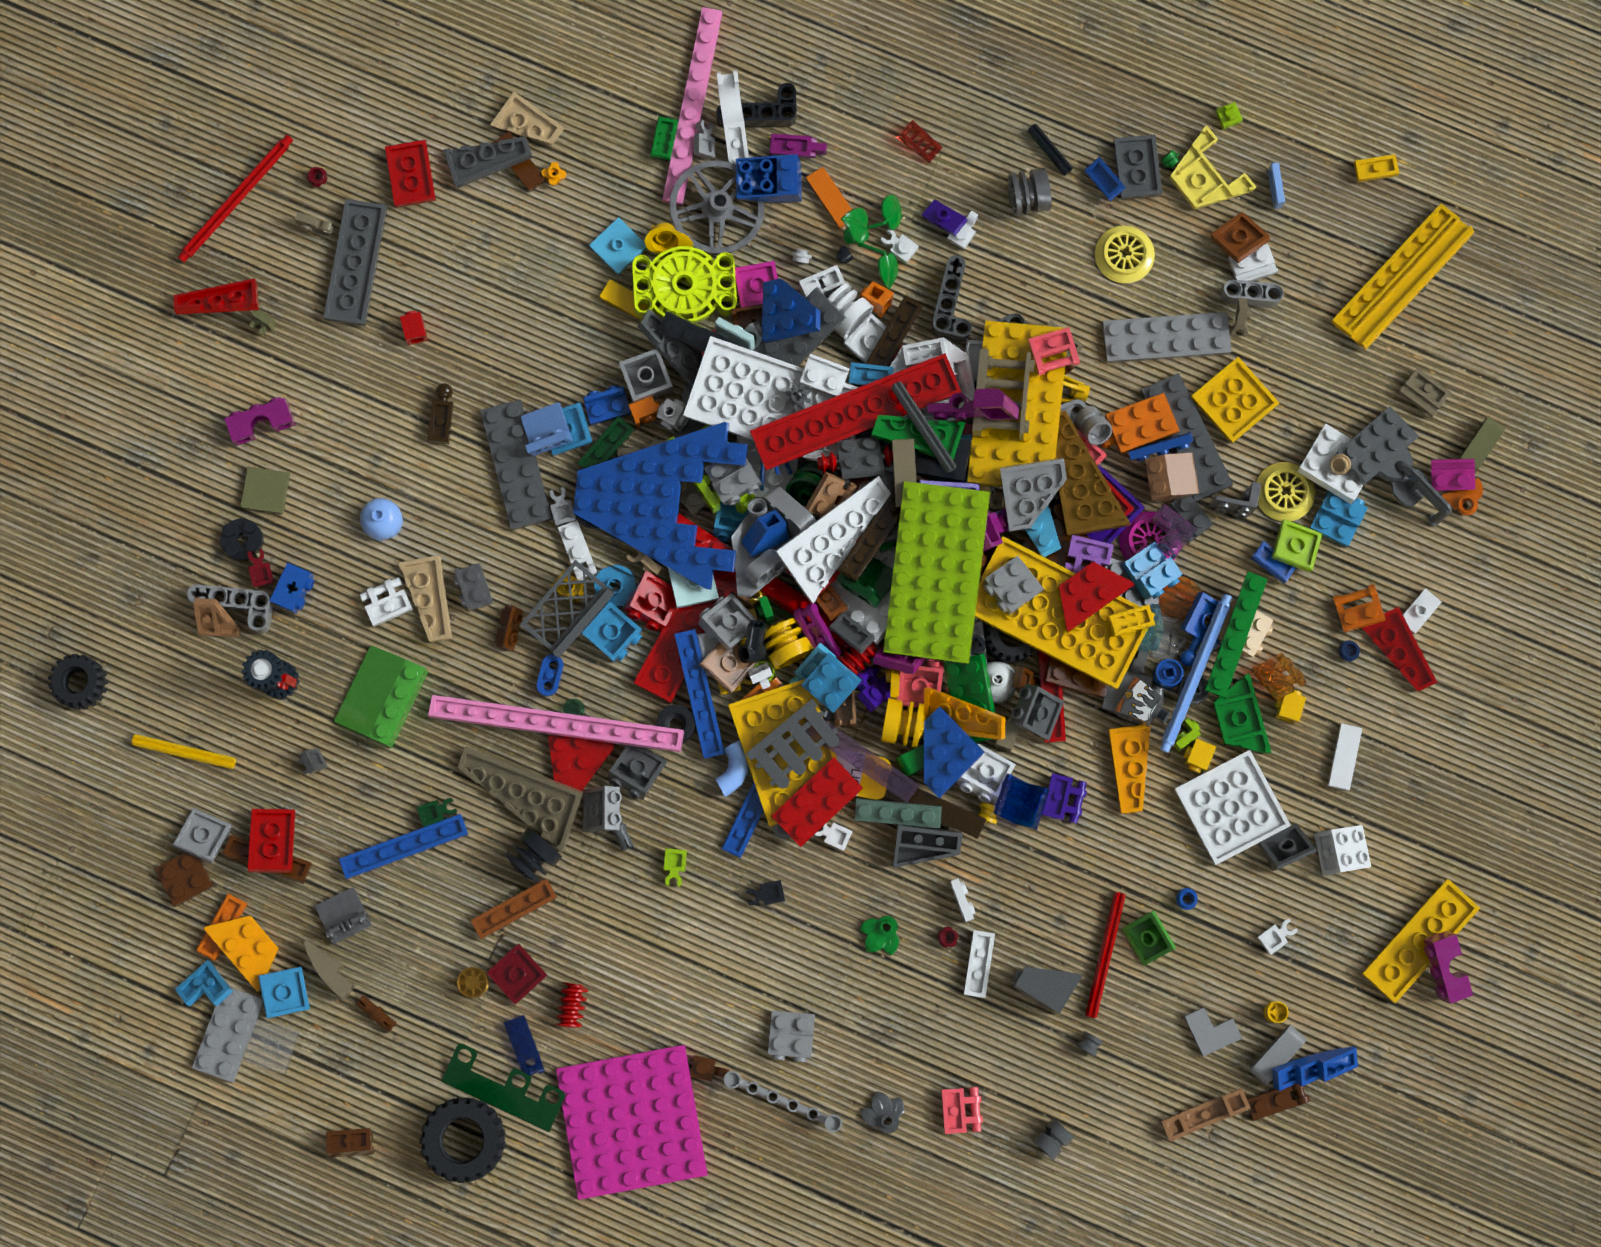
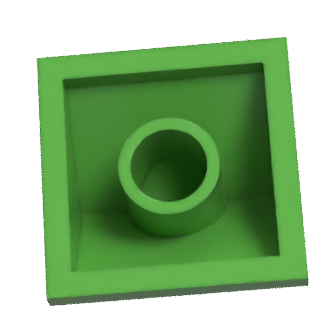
[1122,910,1176,966]

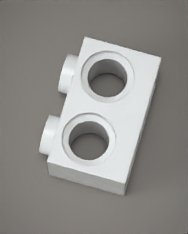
[799,265,845,298]

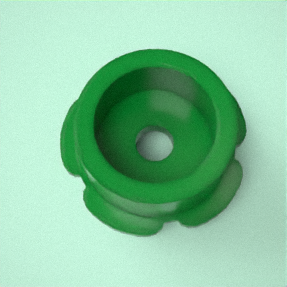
[1160,149,1179,168]

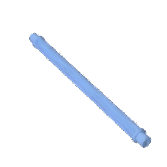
[1160,594,1232,753]

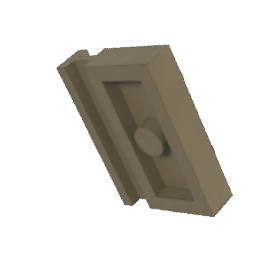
[1398,368,1451,417]

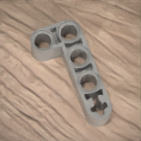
[187,585,273,634]

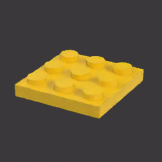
[1191,357,1280,444]

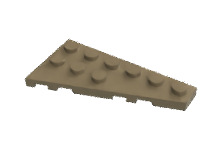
[458,747,583,853]

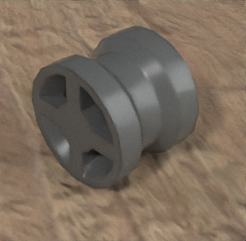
[1076,1031,1103,1057]

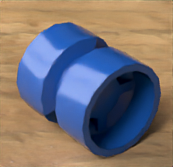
[1152,659,1183,690]

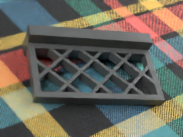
[520,559,615,658]

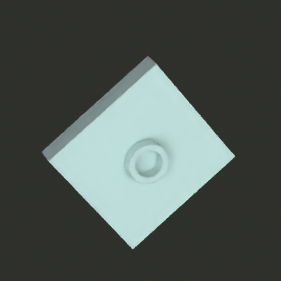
[668,568,719,609]

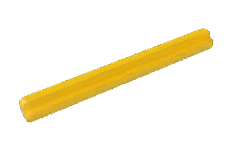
[132,734,236,769]

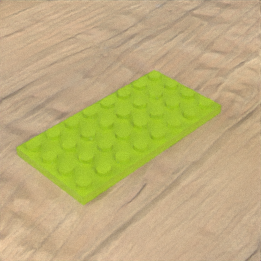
[883,481,990,663]

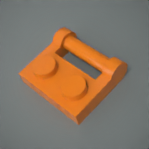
[1333,584,1386,633]

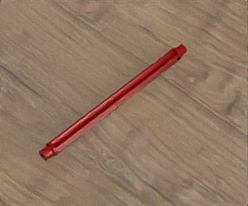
[177,134,294,263]

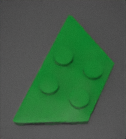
[1213,673,1271,754]

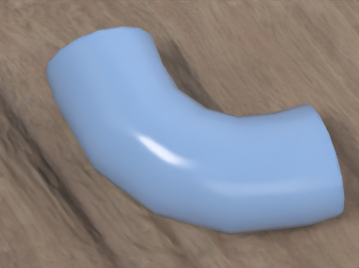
[715,740,749,797]

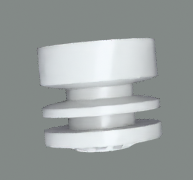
[828,283,874,339]

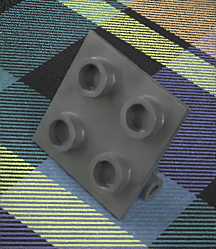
[315,887,372,944]

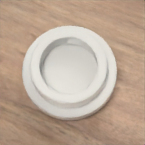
[791,249,812,264]

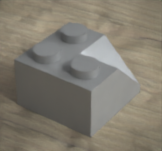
[619,349,674,403]

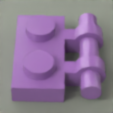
[1064,535,1114,573]

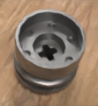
[1007,168,1052,216]

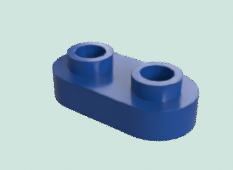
[537,654,564,697]

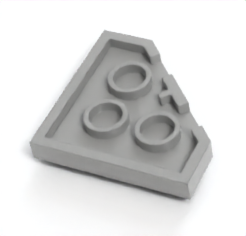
[1000,458,1067,531]

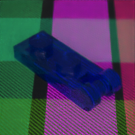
[504,1015,546,1079]

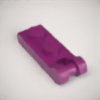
[794,603,842,657]

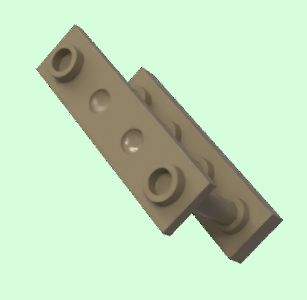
[972,349,1035,440]

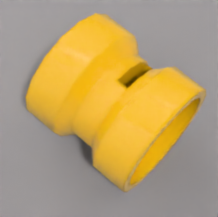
[1263,1001,1289,1023]

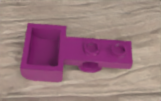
[927,388,1019,420]
[983,508,1009,552]

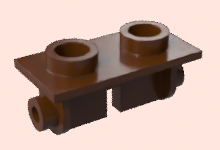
[494,605,523,651]

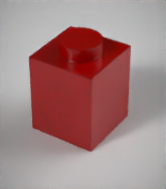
[400,311,429,346]

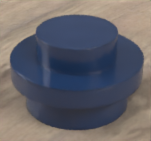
[1338,640,1360,662]

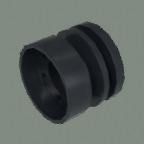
[504,827,562,884]

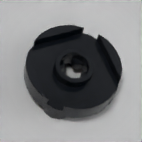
[220,518,264,561]

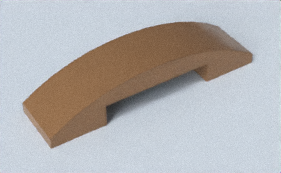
[1161,1088,1251,1142]

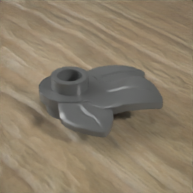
[861,1091,904,1134]

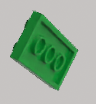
[943,654,995,742]

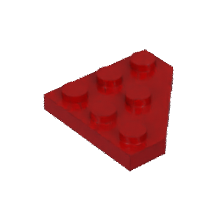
[548,735,615,791]

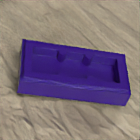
[922,199,968,236]

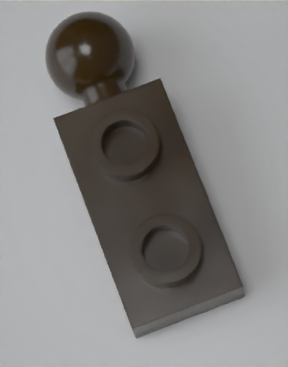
[427,383,454,444]

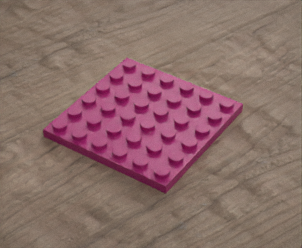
[556,1045,708,1200]

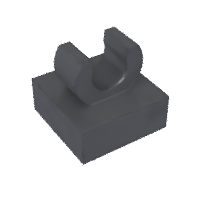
[298,748,328,774]

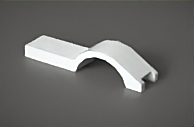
[716,70,749,165]

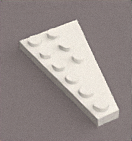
[775,476,891,604]

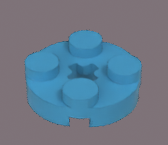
[594,565,636,607]

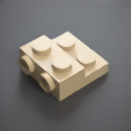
[1217,599,1273,657]

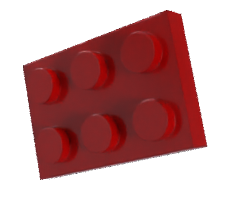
[385,140,436,208]
[248,809,296,873]

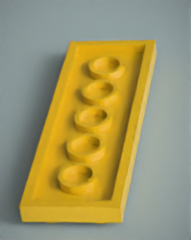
[1361,879,1480,1003]

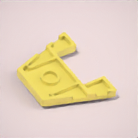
[1169,125,1256,210]

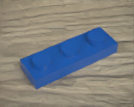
[1129,432,1193,462]

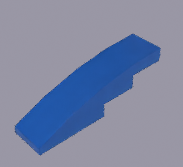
[1272,1046,1358,1091]

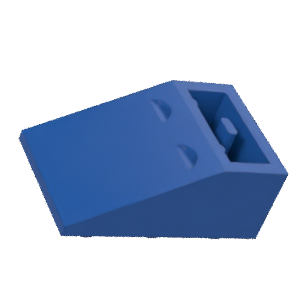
[736,154,802,203]

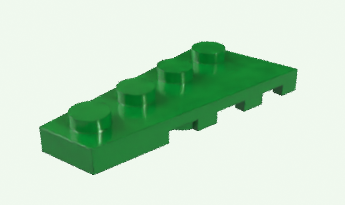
[871,415,965,460]

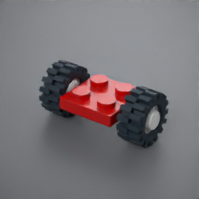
[241,650,299,699]

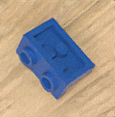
[583,385,631,426]

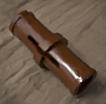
[355,995,397,1033]

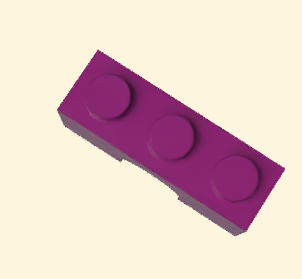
[224,397,296,446]
[1424,931,1473,1004]

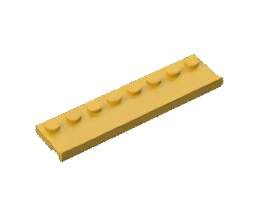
[1332,204,1474,351]

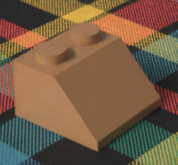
[1145,453,1199,503]

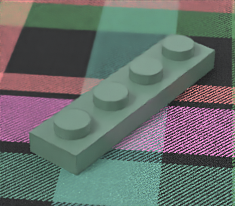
[855,798,942,828]

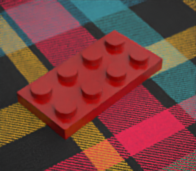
[771,757,863,848]

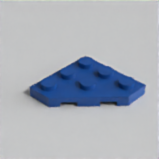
[762,278,820,343]
[924,707,985,798]

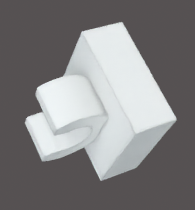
[748,662,773,689]

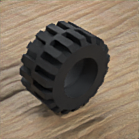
[984,624,1035,664]
[48,654,108,710]

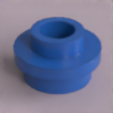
[1176,888,1198,910]

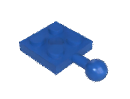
[1180,592,1220,666]

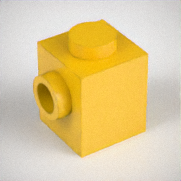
[551,570,585,604]
[1275,689,1306,724]
[1183,738,1216,774]

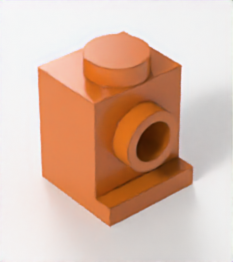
[860,281,894,318]
[629,396,660,428]

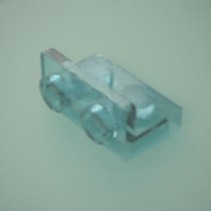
[1139,603,1164,651]

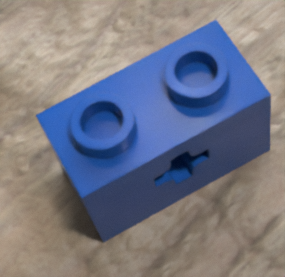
[269,563,315,614]

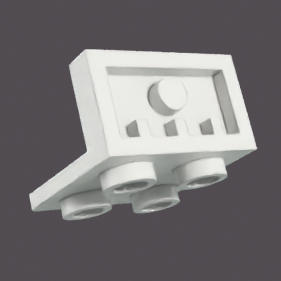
[1314,825,1371,876]

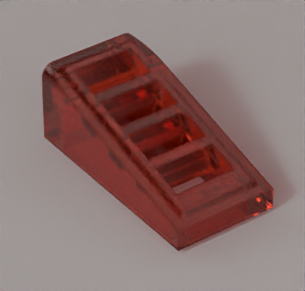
[896,120,943,163]

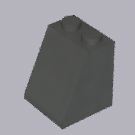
[1011,967,1082,1014]

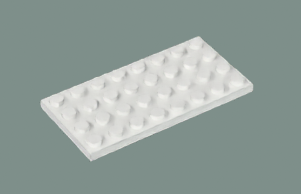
[683,336,859,471]

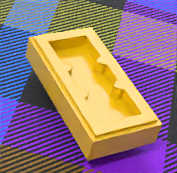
[1107,604,1155,637]
[886,668,900,698]

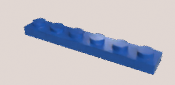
[674,629,725,759]
[339,814,469,879]

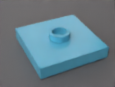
[589,217,647,275]

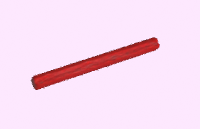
[1085,892,1126,1019]

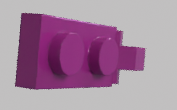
[769,134,827,159]

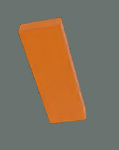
[806,167,852,229]
[196,893,248,961]

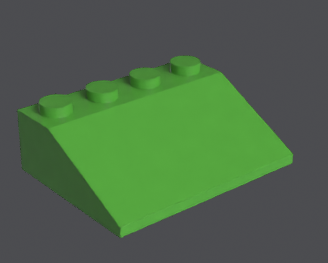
[334,645,429,748]

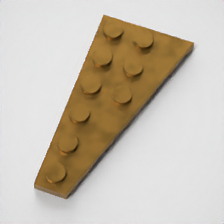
[1055,411,1131,537]

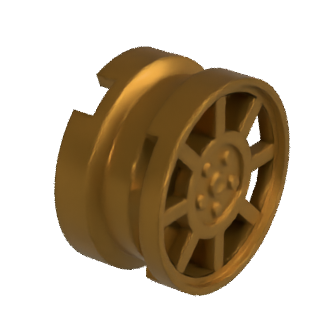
[457,967,489,998]

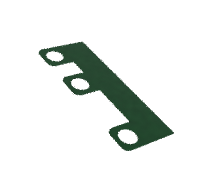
[441,1043,565,1132]

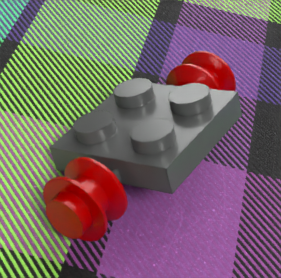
[817,437,893,479]

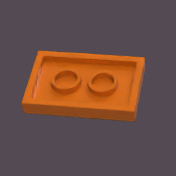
[1105,393,1180,454]

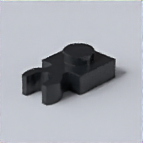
[746,880,785,906]

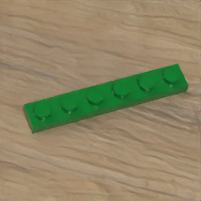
[1204,571,1268,698]

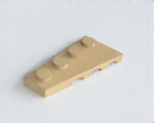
[398,555,452,642]

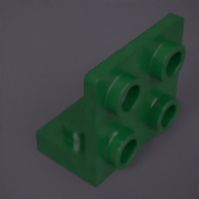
[836,557,893,609]

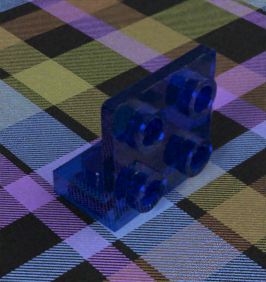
[994,773,1050,830]

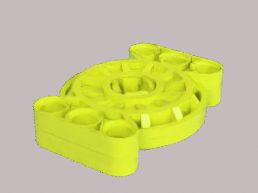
[632,246,737,323]

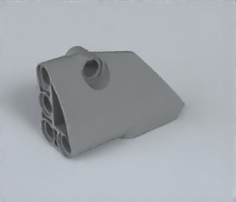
[731,486,816,597]

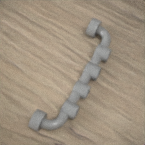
[724,1071,842,1132]

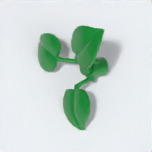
[841,195,902,289]

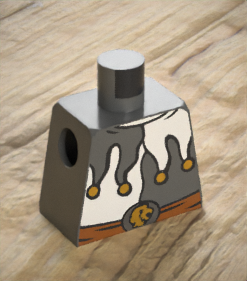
[1115,676,1170,727]

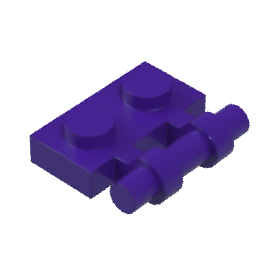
[857,665,892,712]
[1042,773,1087,824]

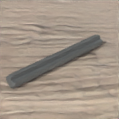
[891,381,956,473]

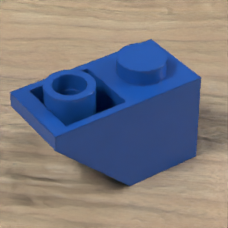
[741,509,789,557]

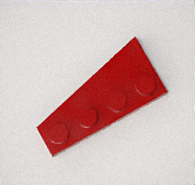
[173,278,259,315]

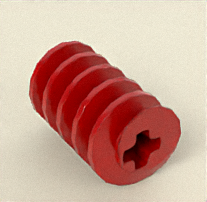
[836,643,877,675]
[554,982,589,1028]

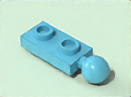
[789,643,836,684]

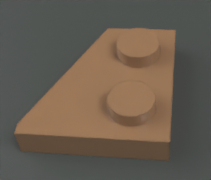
[193,598,240,637]

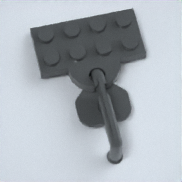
[1335,406,1452,526]

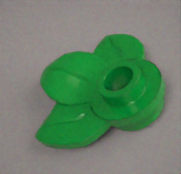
[860,915,899,956]

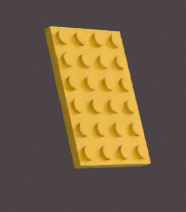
[728,679,838,827]

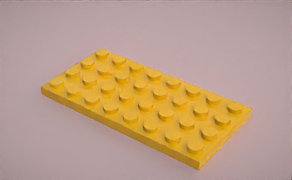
[967,320,1067,487]
[975,536,1155,690]

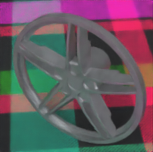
[669,160,764,255]

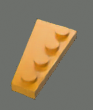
[924,687,1005,740]
[1108,725,1151,814]

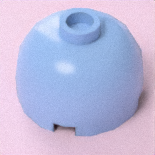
[360,498,403,541]

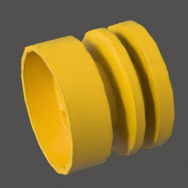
[764,617,814,670]
[881,698,925,748]

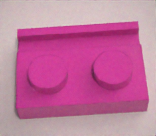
[1431,458,1475,491]

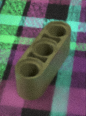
[1458,416,1506,473]

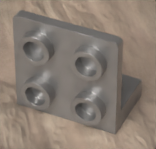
[1209,482,1261,518]

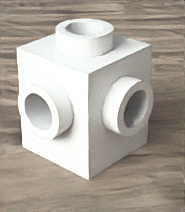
[657,398,689,432]

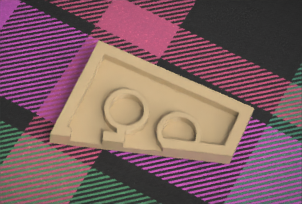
[490,92,564,145]

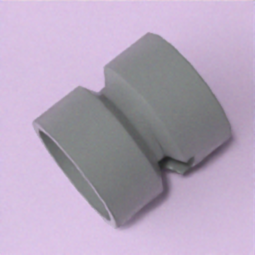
[1075,406,1112,445]

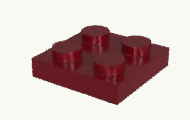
[486,943,548,1005]

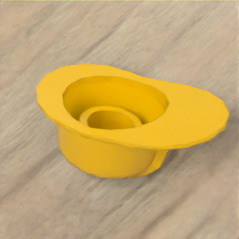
[644,223,693,254]

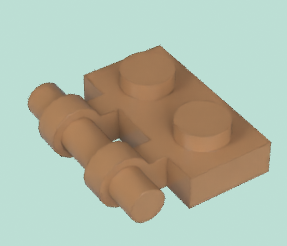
[805,472,857,517]

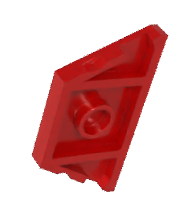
[1058,562,1134,633]

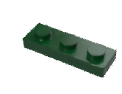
[577,416,635,469]

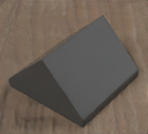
[1259,823,1317,871]

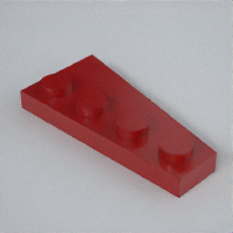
[1362,606,1438,692]

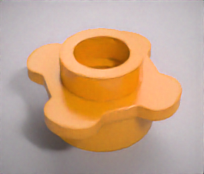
[542,162,566,186]

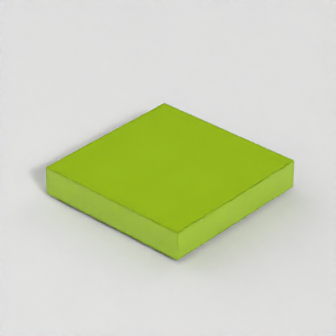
[1271,519,1322,573]

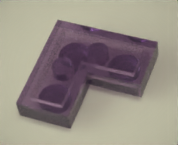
[1151,504,1198,560]

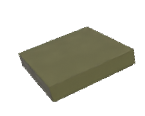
[240,466,291,514]

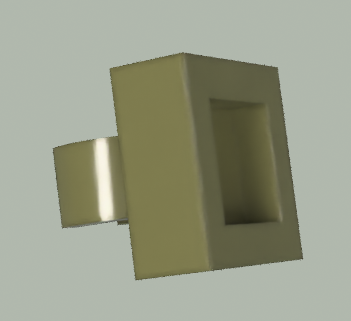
[250,310,277,335]

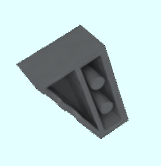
[893,824,963,868]

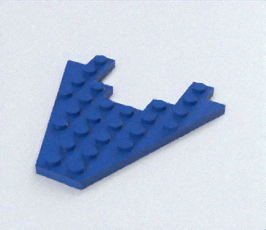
[573,422,748,590]

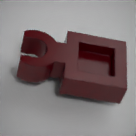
[248,548,274,587]

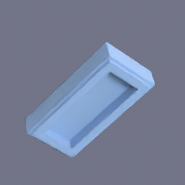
[1267,162,1285,209]

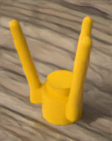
[1061,375,1090,403]

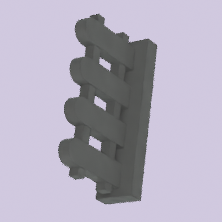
[746,699,839,788]

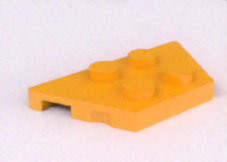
[204,915,279,992]

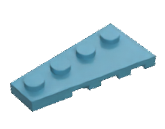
[1003,493,1061,557]

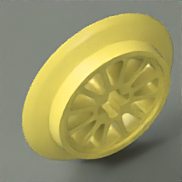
[1095,225,1155,283]
[1256,462,1315,521]

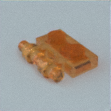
[1252,653,1307,700]

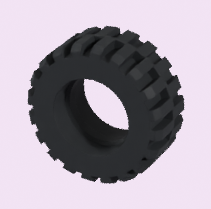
[420,1097,506,1183]

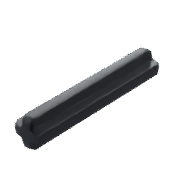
[1028,124,1073,176]

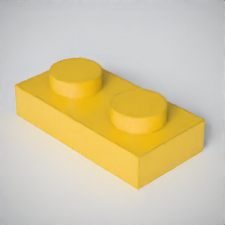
[1354,154,1400,183]

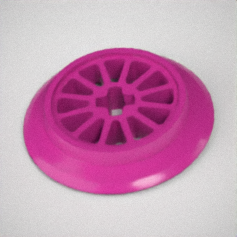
[1119,511,1180,561]

